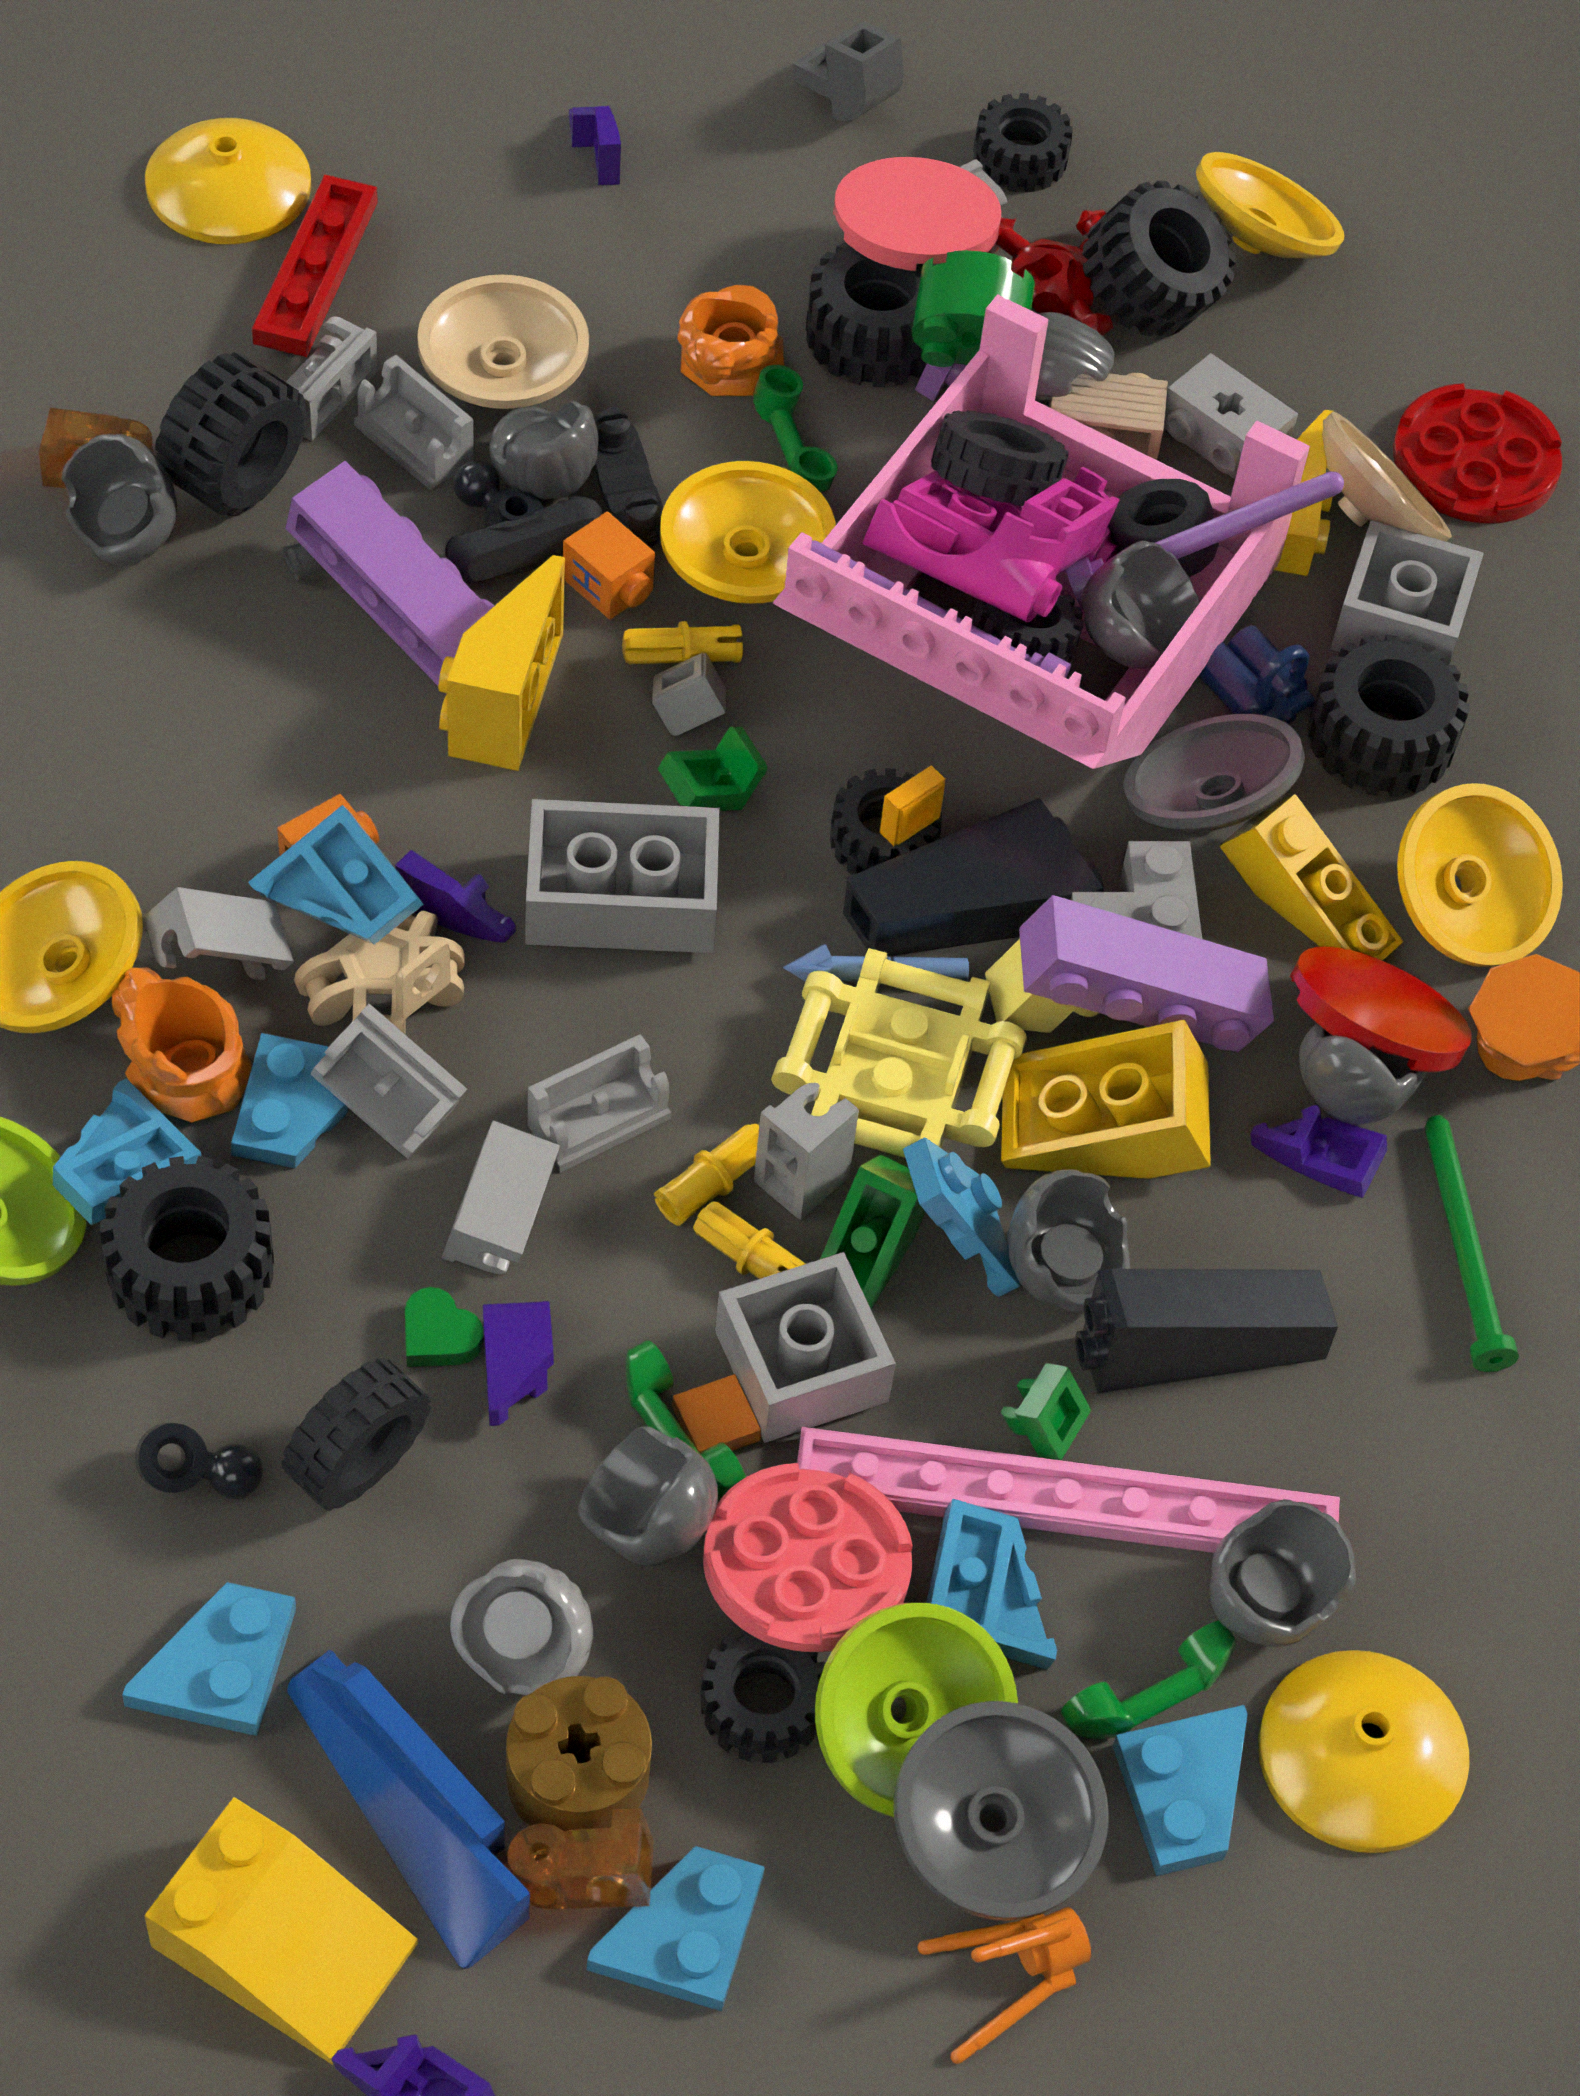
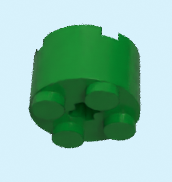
[912,250,1035,367]

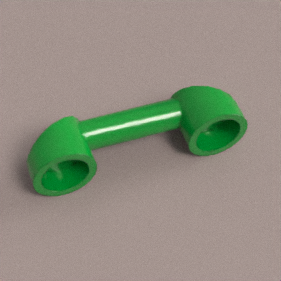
[753,365,838,492]
[626,1340,746,1501]
[1060,1620,1236,1739]

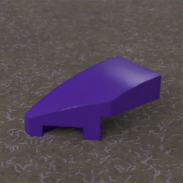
[568,106,621,185]
[395,850,516,943]
[1250,1105,1387,1198]
[483,1301,554,1426]
[331,2034,495,2096]

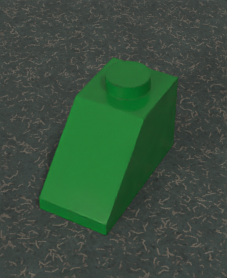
[820,1155,926,1310]

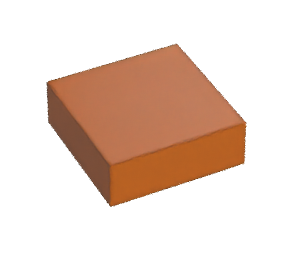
[672,1374,761,1453]

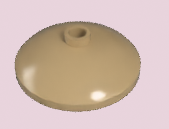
[418,275,589,409]
[1322,412,1452,542]

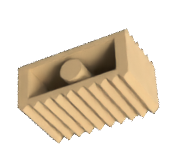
[1049,373,1168,460]

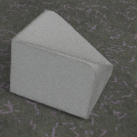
[652,653,726,736]

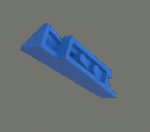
[287,1650,530,1969]

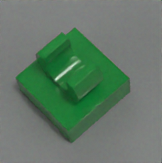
[1000,1363,1091,1460]

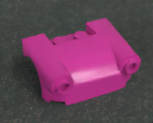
[862,467,1120,622]

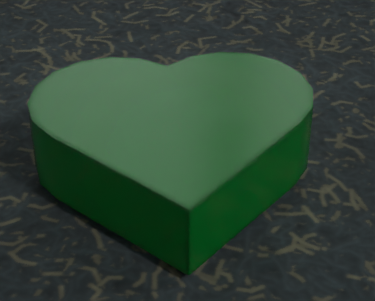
[405,1287,483,1367]

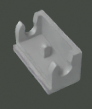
[286,316,378,441]
[354,355,474,491]
[142,887,294,980]
[310,1004,467,1159]
[528,1034,672,1173]
[754,1083,859,1221]
[441,1121,560,1275]

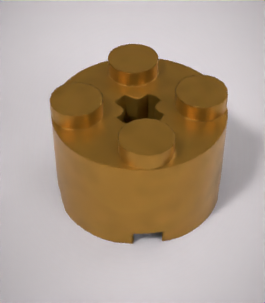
[506,1676,652,1845]

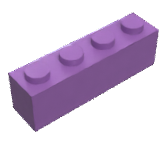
[285,461,494,694]
[1019,895,1274,1052]

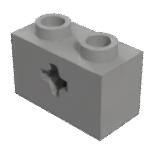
[1164,353,1298,479]

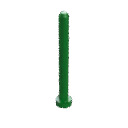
[1424,1115,1519,1372]

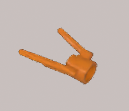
[917,1907,1091,2064]

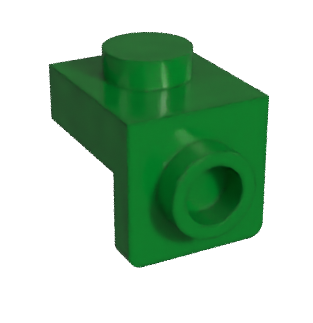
[657,726,767,811]

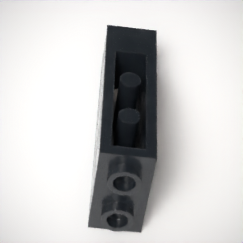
[843,798,1104,957]
[1075,1269,1338,1394]

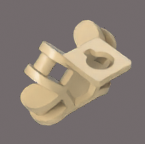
[294,910,465,1035]

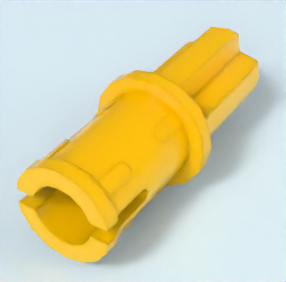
[622,621,743,664]
[654,1123,759,1226]
[693,1201,806,1279]

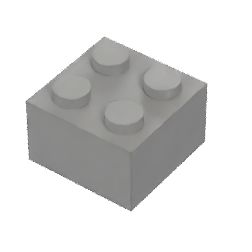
[1330,520,1484,665]
[715,1252,896,1443]

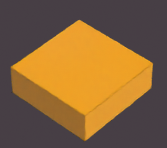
[880,765,946,846]

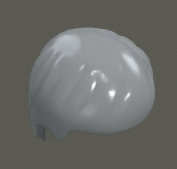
[450,1559,593,1695]

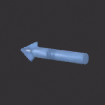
[782,944,969,982]

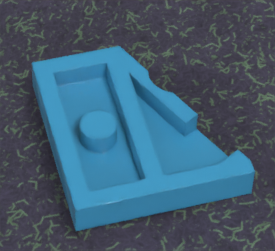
[248,805,424,945]
[231,1033,348,1168]
[53,1078,201,1225]
[903,1137,1021,1297]
[926,1499,1057,1670]
[122,1582,296,1736]
[1113,1705,1248,1876]
[587,1846,765,2011]

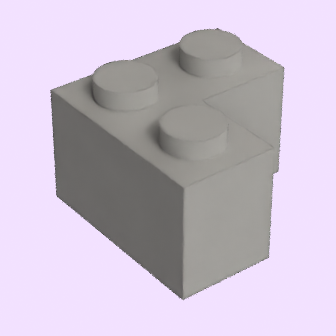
[1071,841,1202,939]

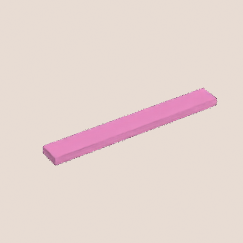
[797,1427,1340,1553]

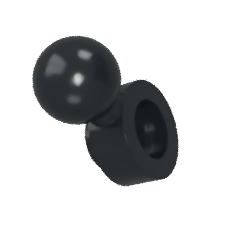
[453,461,543,528]
[135,1422,263,1499]

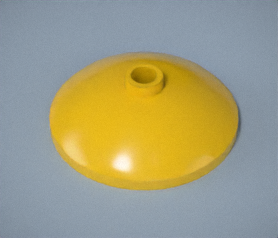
[145,118,311,244]
[1196,152,1345,259]
[660,461,836,604]
[1397,783,1563,967]
[0,861,143,1033]
[1258,1650,1469,1853]

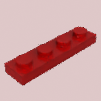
[252,174,378,357]

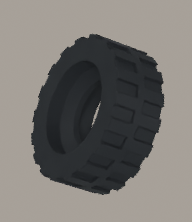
[931,410,1069,506]
[281,1358,431,1511]

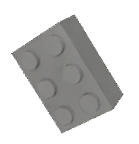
[525,799,720,953]

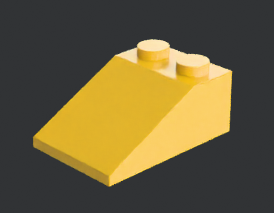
[438,555,565,771]
[1001,1020,1211,1179]
[144,1797,418,2065]

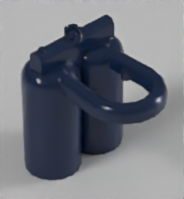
[1198,626,1315,724]

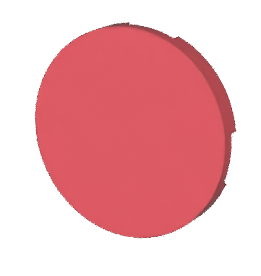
[833,157,1001,271]
[703,1463,913,1652]

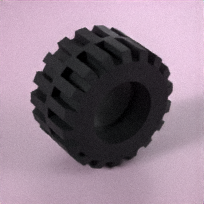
[1082,180,1236,337]
[805,242,934,387]
[155,352,307,516]
[1308,635,1470,797]
[100,1156,274,1341]

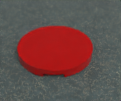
[1393,383,1562,523]
[1290,946,1472,1072]

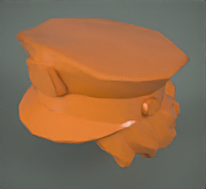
[677,285,784,396]
[1468,954,1580,1081]
[112,967,252,1123]

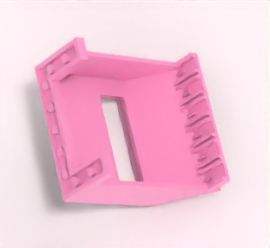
[772,294,1310,769]

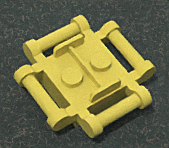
[771,948,1027,1158]

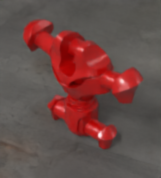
[987,209,1114,336]

